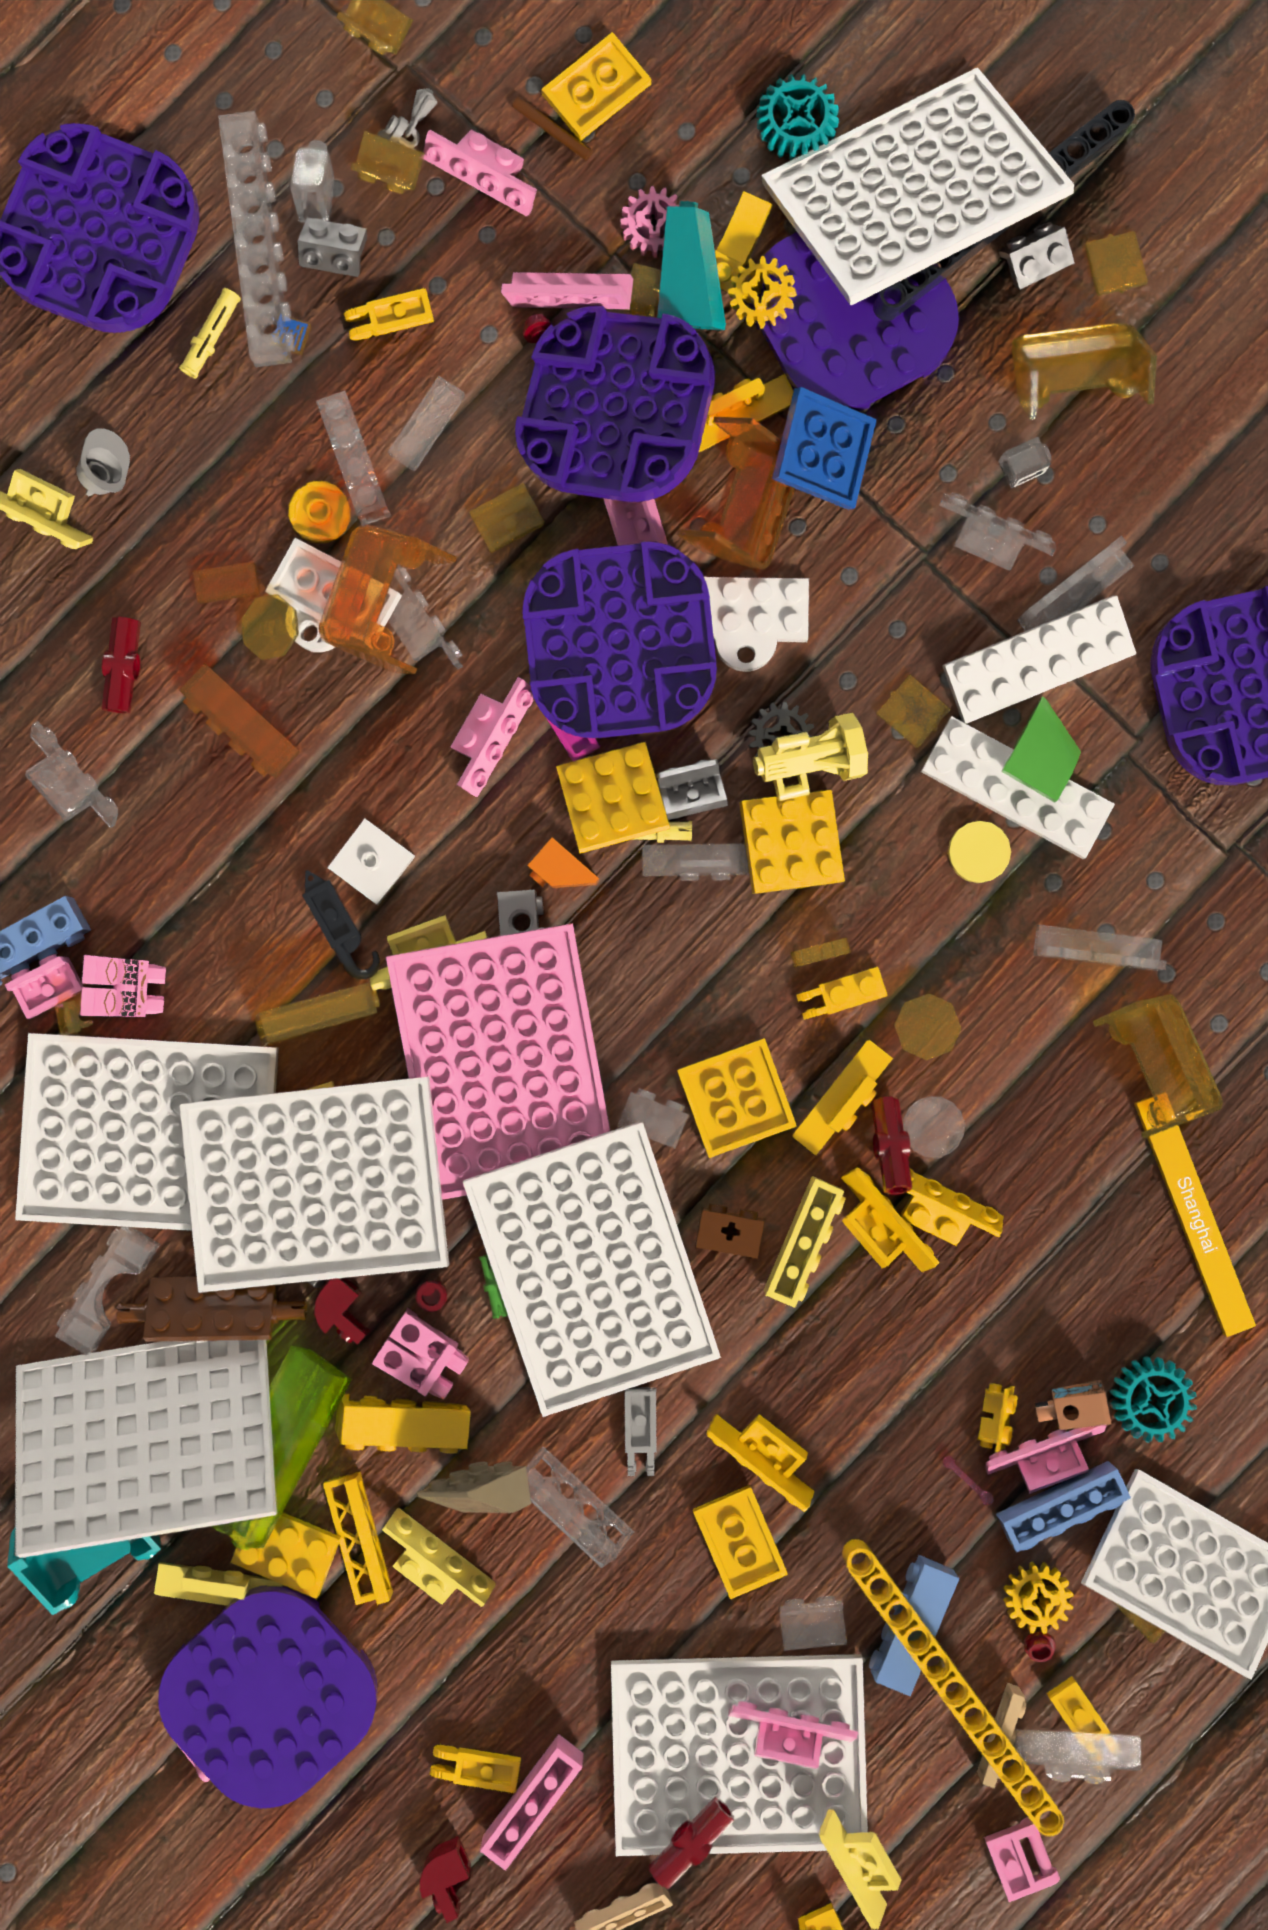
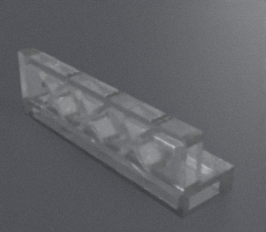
[1017,536,1134,631]
[1033,925,1167,971]
[526,1446,634,1568]

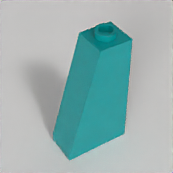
[657,201,726,330]

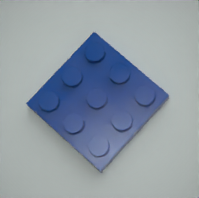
[772,387,877,510]

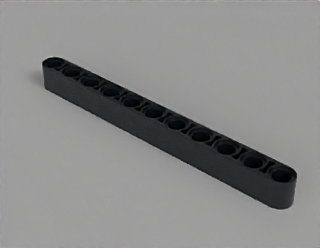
[873,100,1135,321]

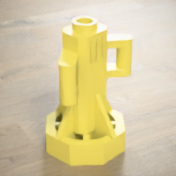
[753,713,868,801]

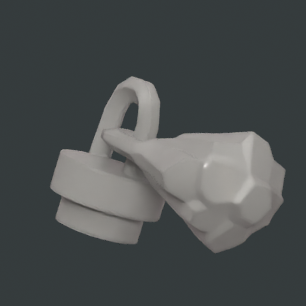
[385,88,437,149]

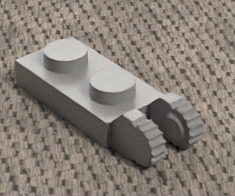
[625,1387,656,1476]

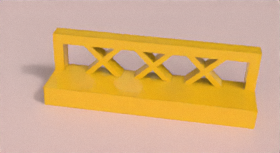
[323,1472,393,1605]

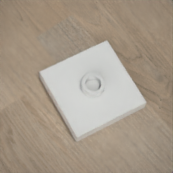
[328,819,415,905]

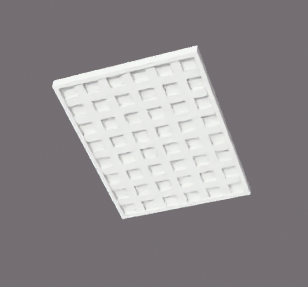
[16,1340,277,1558]

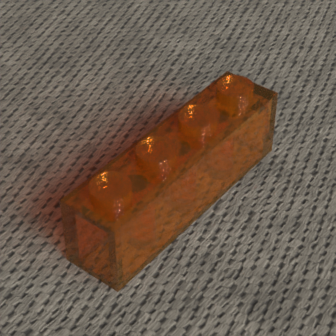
[179,663,300,779]

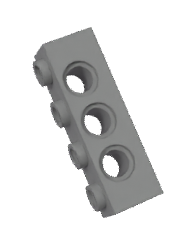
[497,890,544,936]

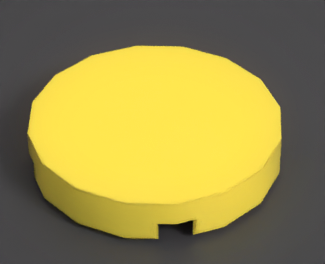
[948,821,1011,883]

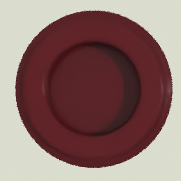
[416,1279,448,1312]

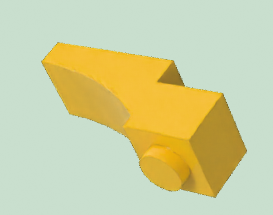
[715,191,772,292]

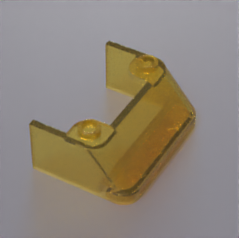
[1012,323,1157,420]
[1093,994,1223,1139]

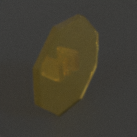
[241,594,299,660]
[894,993,961,1060]

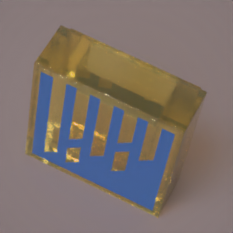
[272,315,312,356]

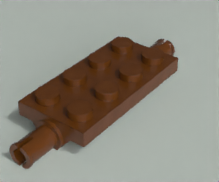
[116,1277,307,1342]

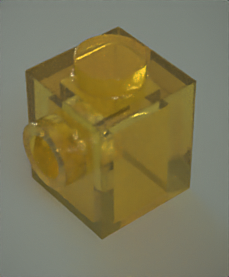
[625,263,661,317]

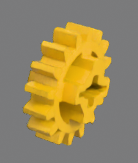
[728,256,797,329]
[1003,1561,1073,1634]

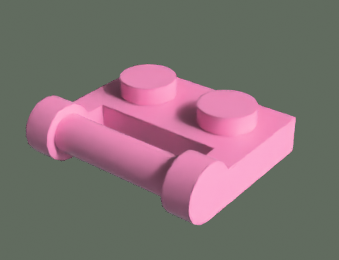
[984,1817,1060,1902]

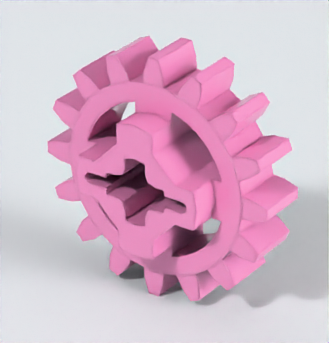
[621,186,679,258]

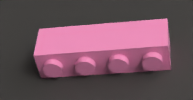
[480,1734,584,1871]

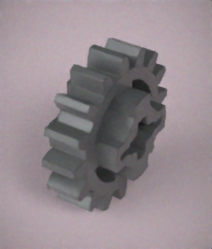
[747,702,814,757]

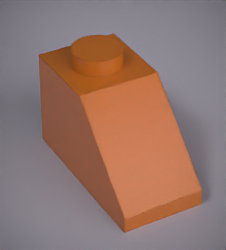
[528,838,600,888]

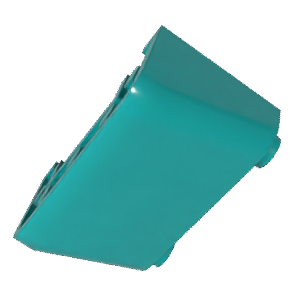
[7,1526,161,1615]

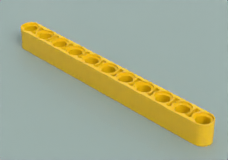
[842,1539,1064,1836]

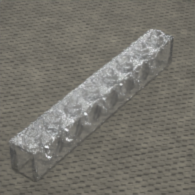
[218,111,296,367]

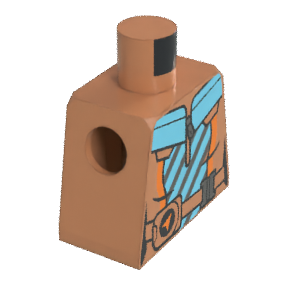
[1035,1380,1111,1430]

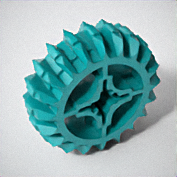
[756,73,839,161]
[1110,1357,1197,1443]

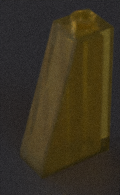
[254,983,380,1047]

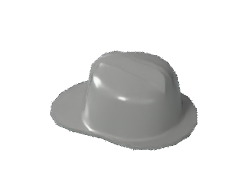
[76,429,130,496]

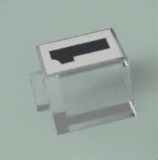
[999,437,1051,488]

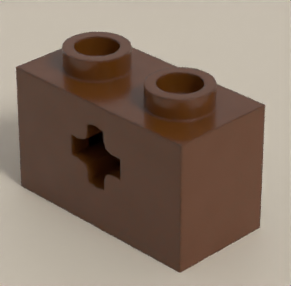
[695,1203,764,1259]

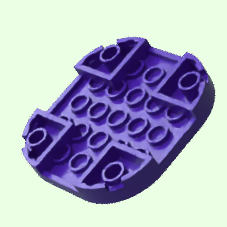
[0,123,199,333]
[750,232,959,412]
[515,306,715,502]
[523,542,717,738]
[1151,586,1268,786]
[158,1585,378,1808]

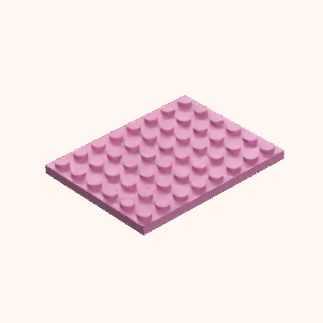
[386,923,610,1200]

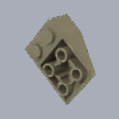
[417,1462,531,1513]

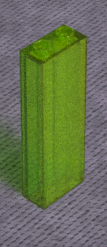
[212,1346,352,1550]

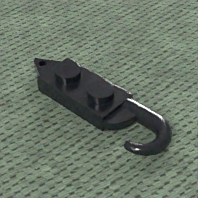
[302,870,380,980]

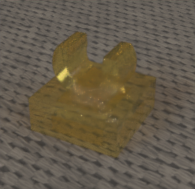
[55,1001,93,1035]

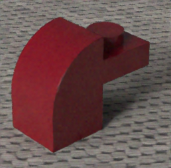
[315,1277,370,1345]
[419,1836,471,1923]

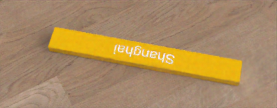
[1134,1092,1256,1337]

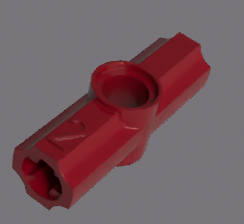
[102,617,141,714]
[871,1096,912,1195]
[649,1797,735,1889]

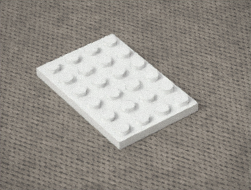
[1081,1469,1268,1679]

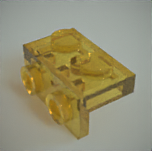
[336,0,413,55]
[350,131,425,194]

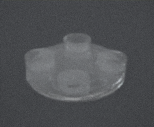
[903,1096,966,1159]

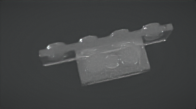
[939,493,1056,571]
[386,559,463,670]
[25,721,118,828]
[642,844,750,881]
[1011,1729,1142,1784]

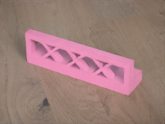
[501,273,633,309]

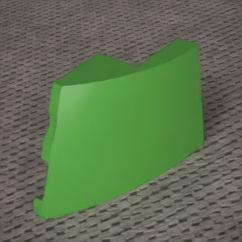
[1001,696,1081,803]

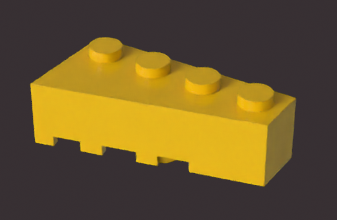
[335,1393,471,1453]

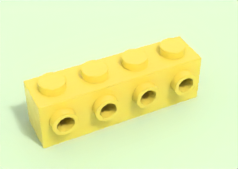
[764,1176,846,1308]

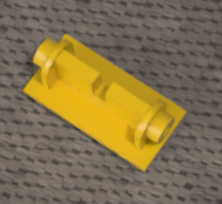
[978,1383,1017,1452]

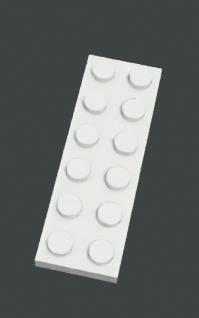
[942,596,1136,724]
[921,716,1115,859]

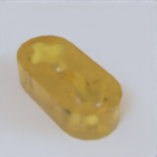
[790,938,851,968]

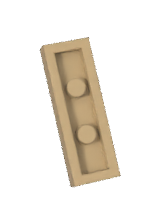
[977,1683,1027,1788]
[574,1883,673,1930]

